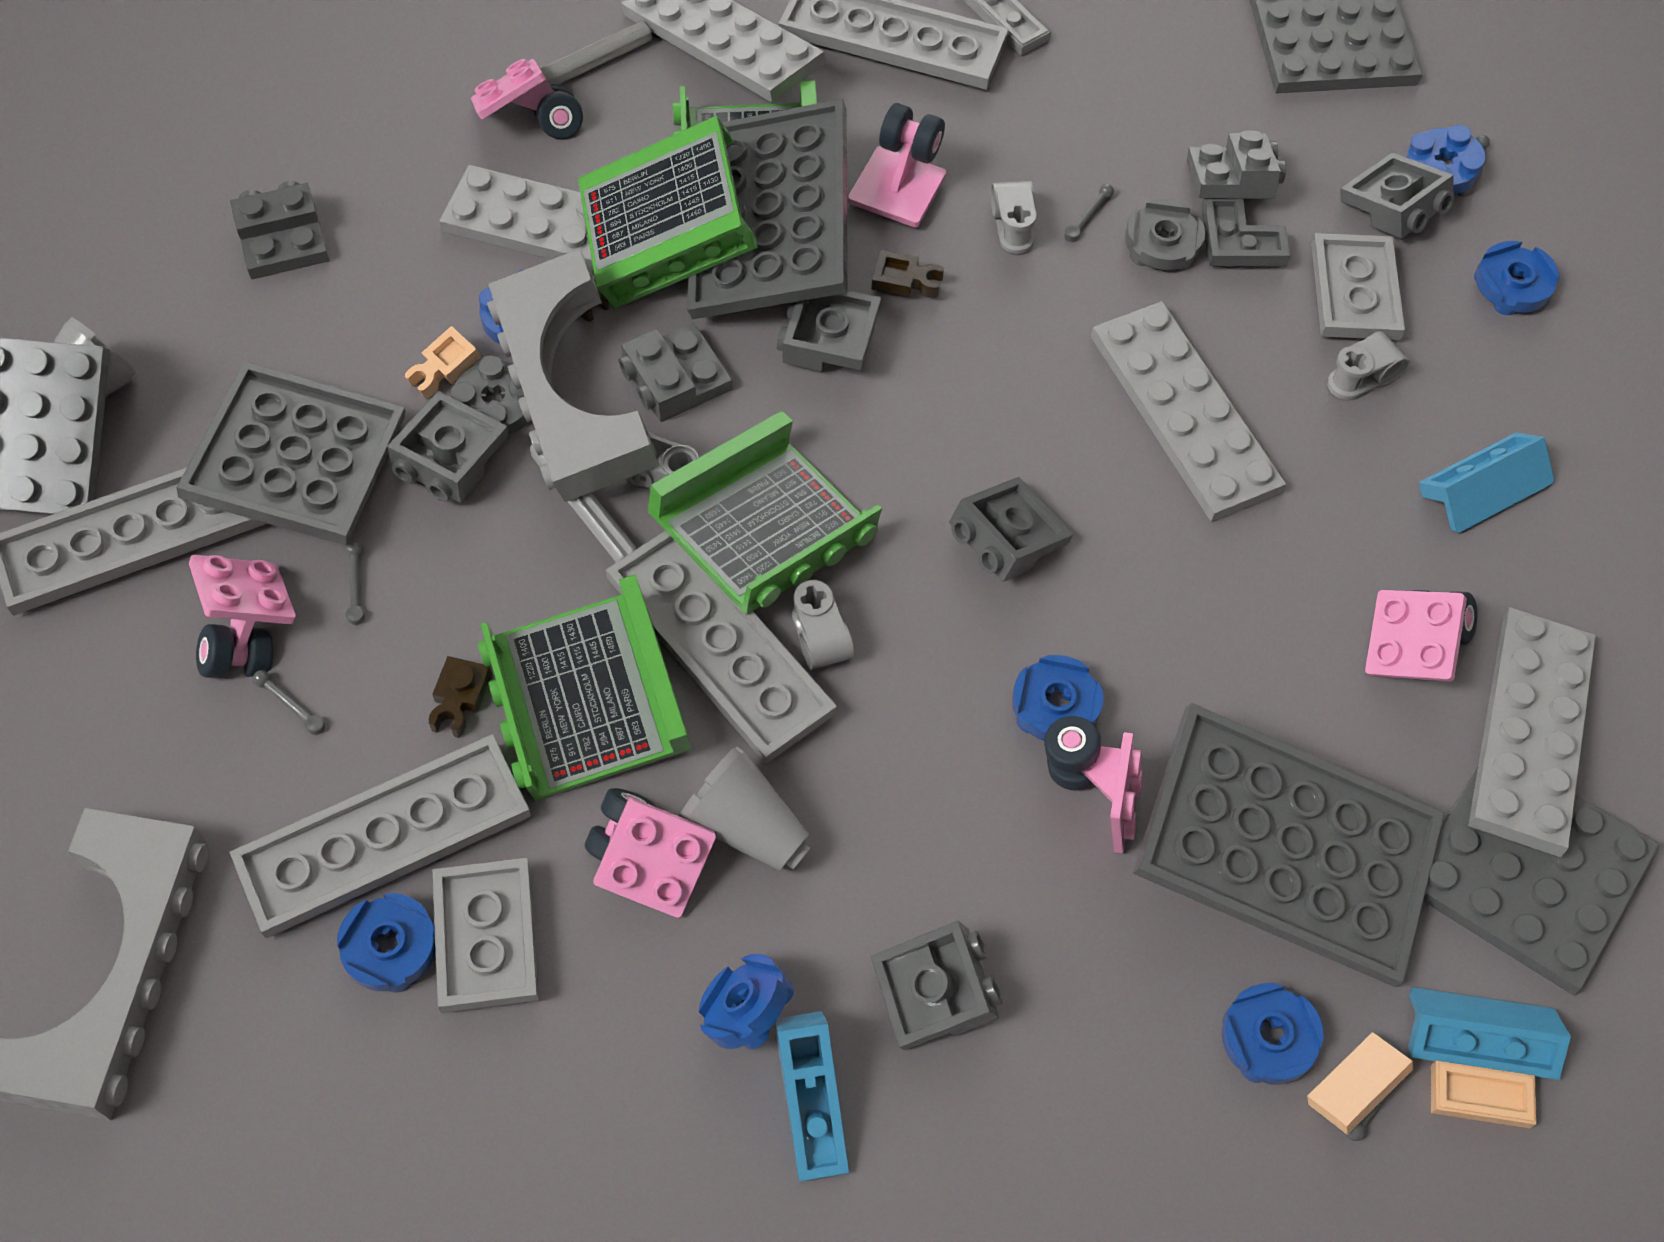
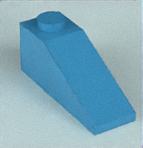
[774,1011,849,1182]

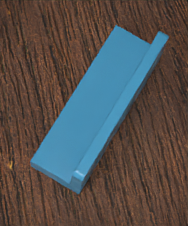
[1418,432,1554,533]
[1408,987,1571,1080]

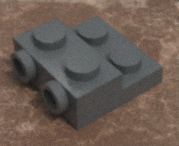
[1187,130,1286,199]
[1340,152,1454,239]
[230,181,329,280]
[777,290,881,371]
[618,323,733,422]
[387,391,509,503]
[949,477,1074,582]
[870,921,1003,1050]

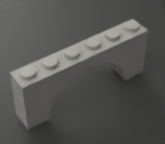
[487,249,660,502]
[0,808,208,1120]

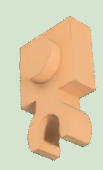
[405,326,481,399]

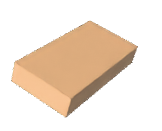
[1307,1032,1413,1135]
[1431,1061,1536,1129]

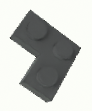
[1201,198,1290,266]

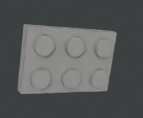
[1311,233,1405,340]
[432,858,539,1013]

